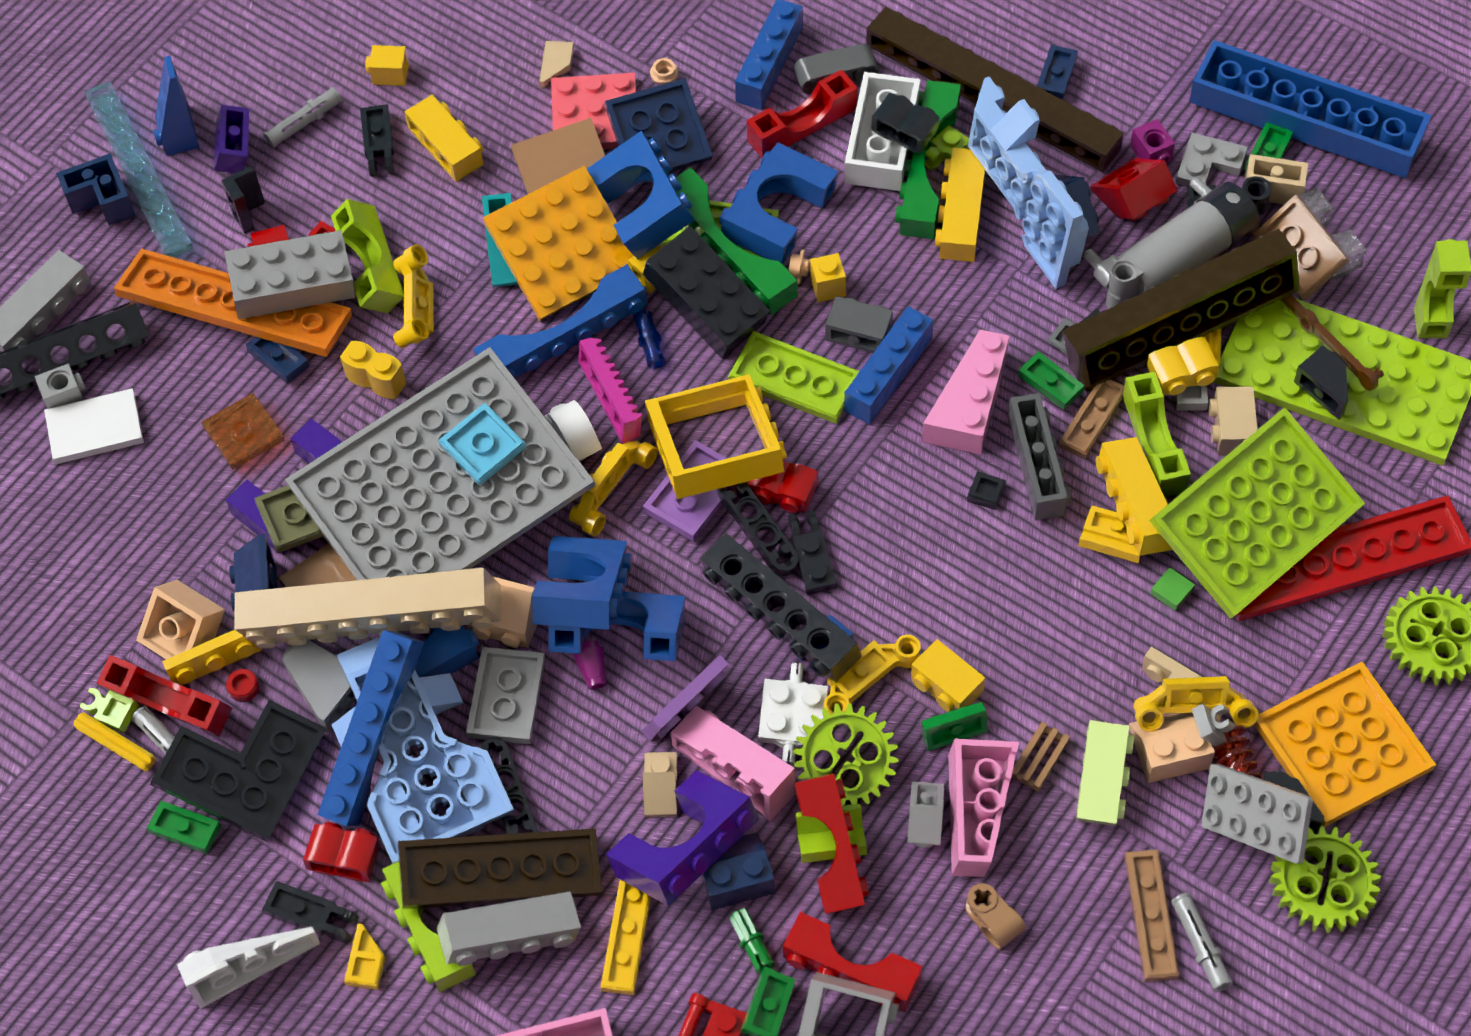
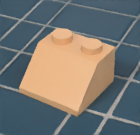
[467,576,537,648]
[136,580,225,659]
[1128,712,1215,783]

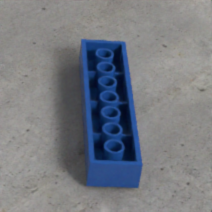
[1189,40,1432,178]

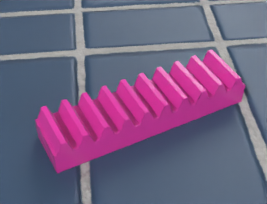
[578,338,642,444]

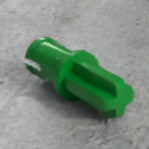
[730,908,775,974]

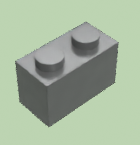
[825,296,893,353]

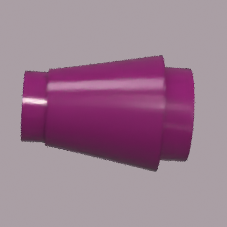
[573,640,607,690]

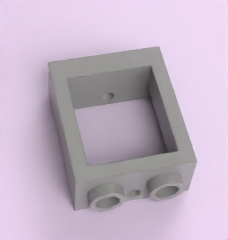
[798,972,899,1036]

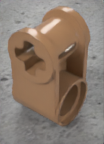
[965,883,1026,950]

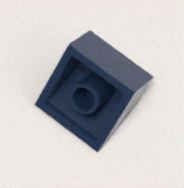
[229,534,278,611]
[701,832,775,911]

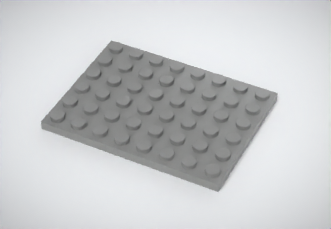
[285,347,595,580]

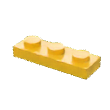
[162,630,262,685]

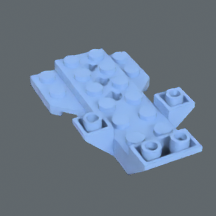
[968,77,1089,289]
[332,637,514,864]

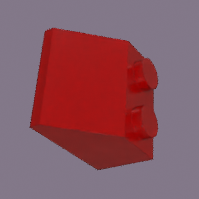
[1090,158,1178,221]

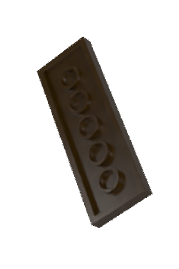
[397,828,602,909]

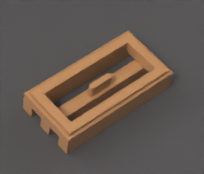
[1011,721,1070,792]

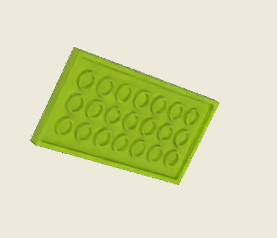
[1213,298,1471,466]

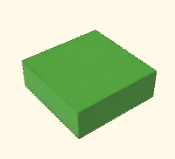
[1150,567,1195,611]

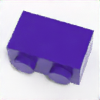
[214,104,250,173]

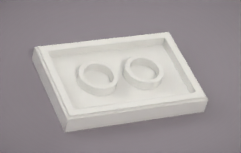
[44,388,144,465]

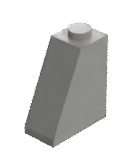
[282,640,356,734]

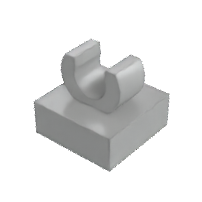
[1192,704,1235,746]

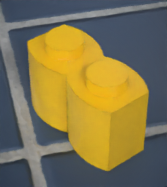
[1147,337,1219,396]
[340,341,406,399]

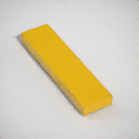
[600,879,651,995]

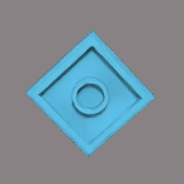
[438,403,526,486]

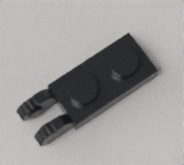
[360,104,394,177]
[788,510,837,595]
[262,881,359,943]

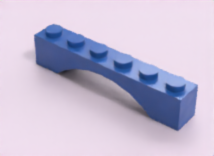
[473,264,648,378]
[317,630,424,826]

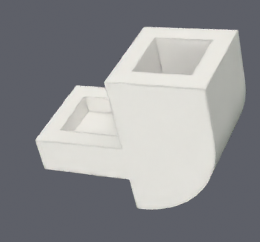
[544,400,602,461]

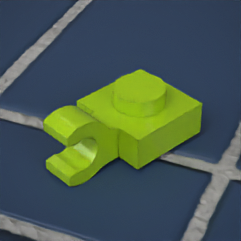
[925,125,969,171]

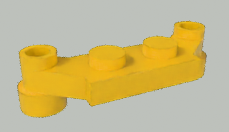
[393,244,434,348]
[569,440,658,537]
[824,635,921,726]
[1133,676,1259,732]

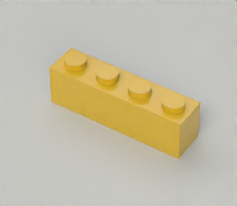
[935,147,985,262]
[1096,437,1173,556]

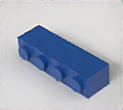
[735,0,803,110]
[844,306,933,425]

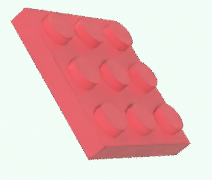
[551,72,636,149]

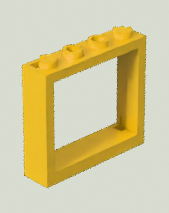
[645,374,787,499]

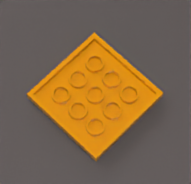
[482,165,634,321]
[1254,661,1436,827]

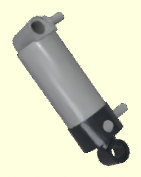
[1083,176,1272,309]

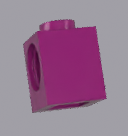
[1130,119,1175,165]

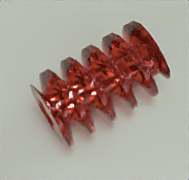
[1212,724,1262,779]

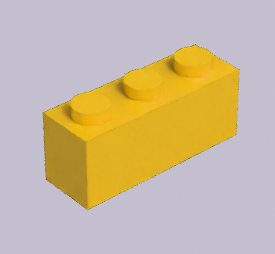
[404,95,484,182]

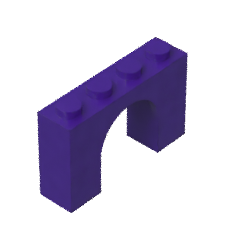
[226,418,342,555]
[606,770,759,906]

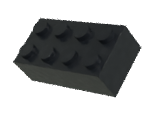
[643,226,770,359]

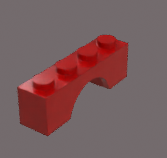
[746,69,858,158]
[96,655,233,736]
[794,774,869,914]
[783,912,923,1012]

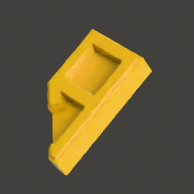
[344,923,386,990]

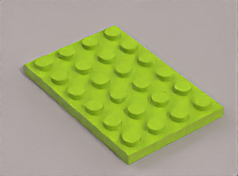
[1149,407,1365,618]

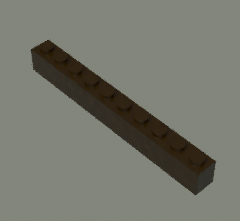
[866,6,1124,173]

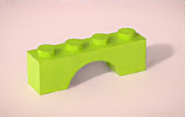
[331,198,404,314]
[1414,239,1471,339]
[1123,372,1191,497]
[381,861,476,993]

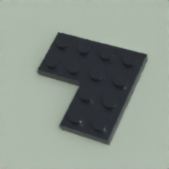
[150,700,326,842]

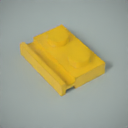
[1078,505,1140,563]

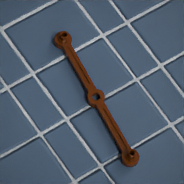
[1280,295,1384,391]

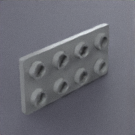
[1201,764,1313,863]

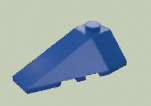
[153,55,200,156]

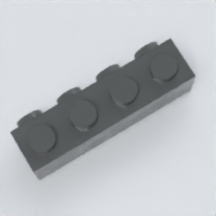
[1008,393,1071,521]

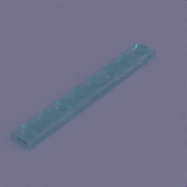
[84,81,194,258]

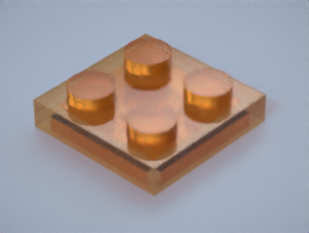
[201,393,285,471]

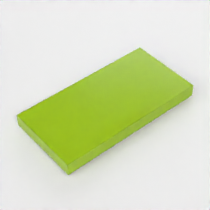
[728,331,860,424]

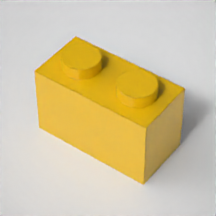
[911,639,985,712]

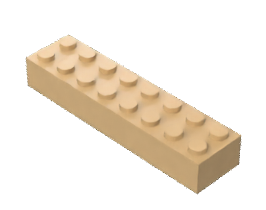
[235,568,501,648]

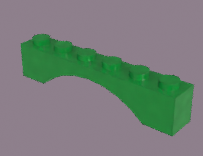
[895,80,961,240]
[677,167,798,315]

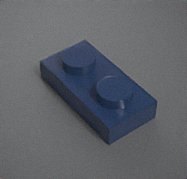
[1037,45,1078,99]
[246,337,309,384]

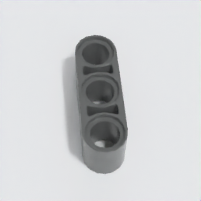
[794,44,879,95]

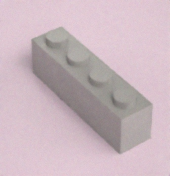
[0,250,91,352]
[437,891,581,965]

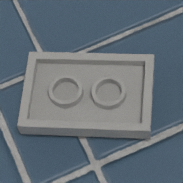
[466,647,546,744]

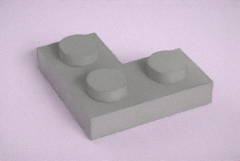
[1176,133,1247,186]

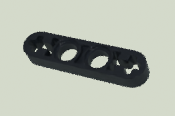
[717,482,798,576]
[480,737,538,834]

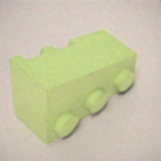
[1076,720,1134,826]

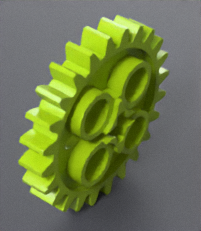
[1382,586,1471,685]
[793,703,899,806]
[1269,826,1381,933]

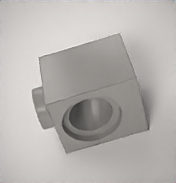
[35,363,86,409]

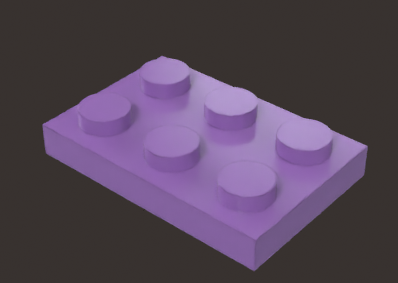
[643,440,737,542]
[642,655,729,741]

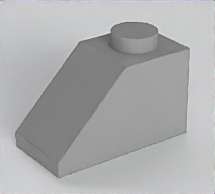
[907,781,944,847]

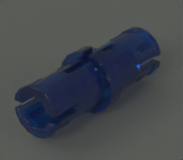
[633,310,666,369]

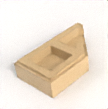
[539,41,574,88]

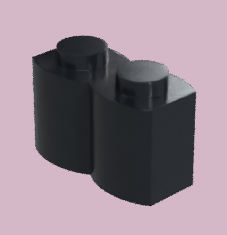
[871,93,940,153]

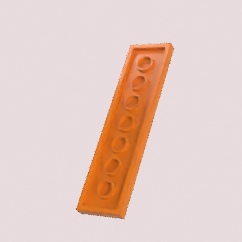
[114,248,352,357]

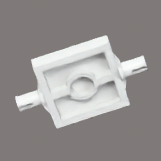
[758,663,828,767]

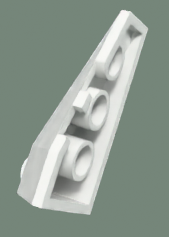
[177,927,321,1009]

